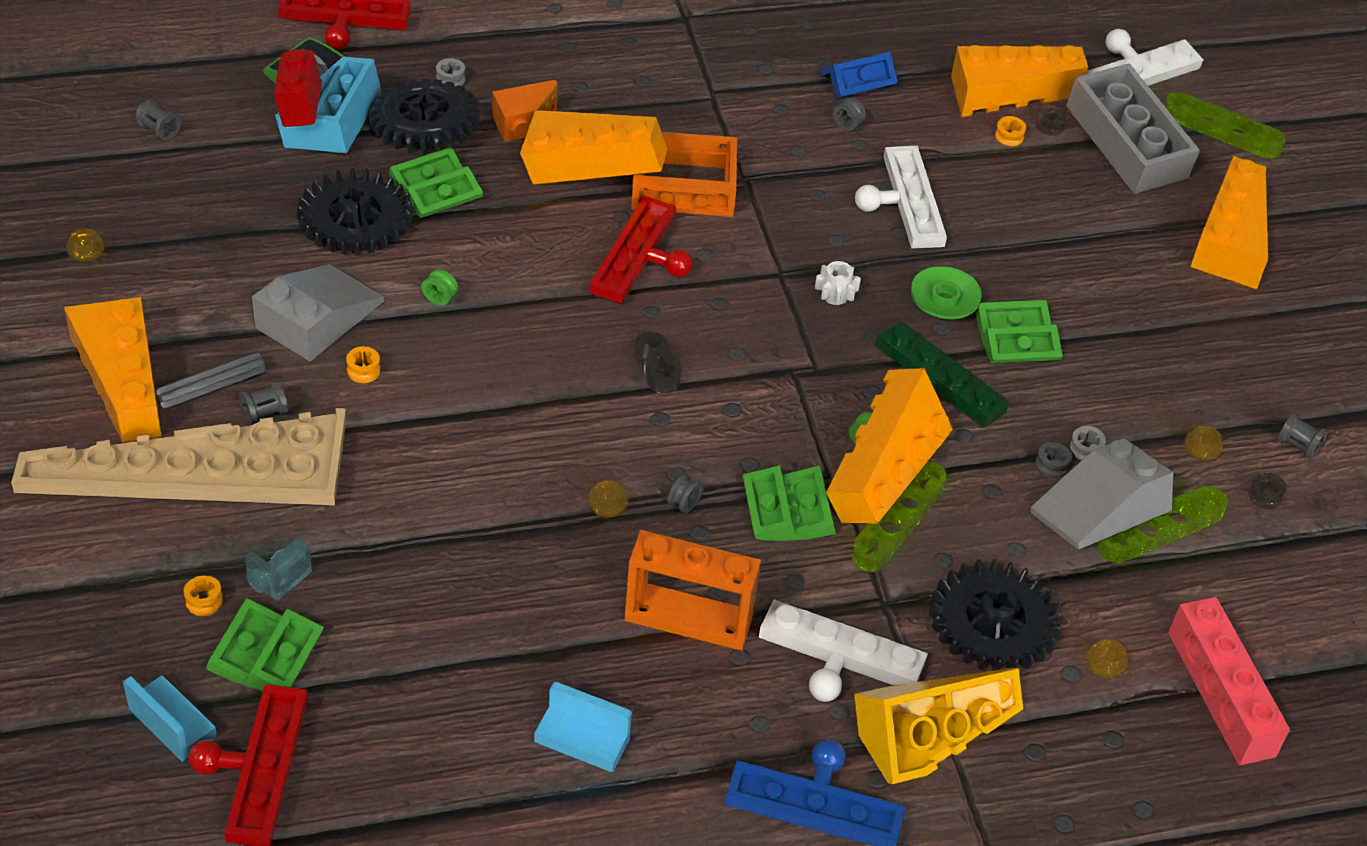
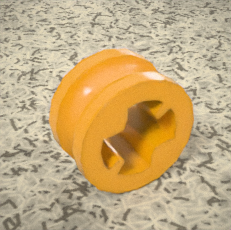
[995,116,1026,146]
[346,346,381,383]
[183,575,223,616]

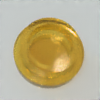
[66,228,104,261]
[1185,425,1223,460]
[589,480,628,517]
[1086,639,1128,679]

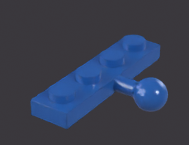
[725,739,906,846]

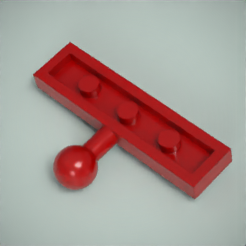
[278,0,411,50]
[589,196,693,304]
[189,685,308,846]

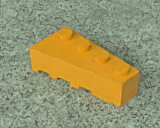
[951,45,1088,117]
[1190,156,1268,289]
[64,297,162,442]
[826,368,953,524]

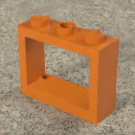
[631,132,737,217]
[624,530,761,651]

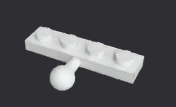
[1086,29,1203,86]
[855,146,947,249]
[758,600,928,702]

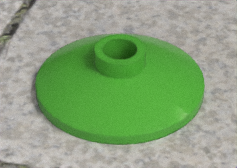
[911,266,982,319]

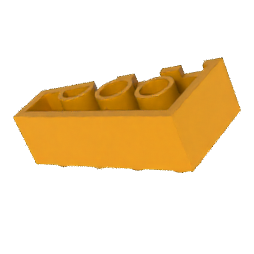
[520,110,667,185]

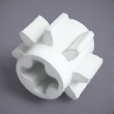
[815,261,861,305]

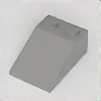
[252,264,384,362]
[1031,438,1173,550]

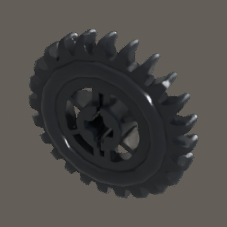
[369,79,480,154]
[297,168,413,255]
[929,559,1063,671]

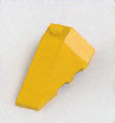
[854,668,1023,784]

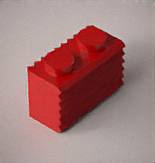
[273,49,322,127]

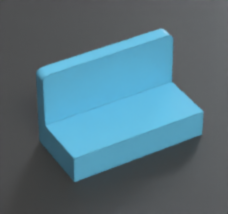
[123,675,217,762]
[534,682,632,773]

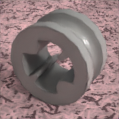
[436,58,465,86]
[1070,426,1106,460]

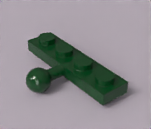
[875,321,1010,428]

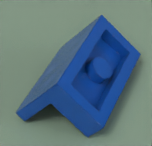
[819,52,898,98]

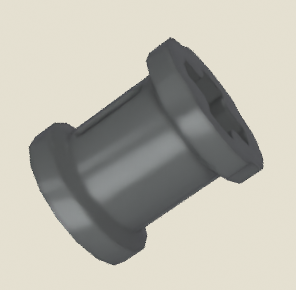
[135,99,182,141]
[239,380,288,425]
[1277,412,1328,459]

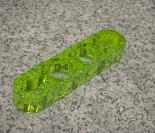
[1164,92,1286,158]
[852,461,947,572]
[1098,486,1228,563]

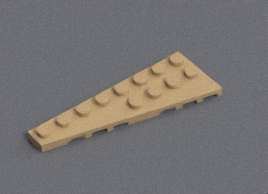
[11,408,346,506]

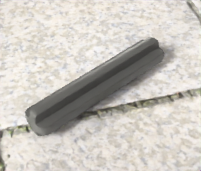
[155,352,266,409]

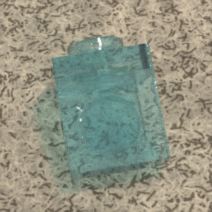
[244,538,312,601]

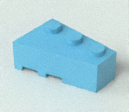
[275,57,382,153]

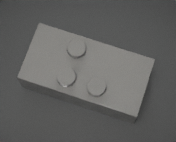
[1066,63,1200,194]

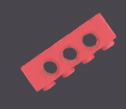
[1168,597,1290,766]

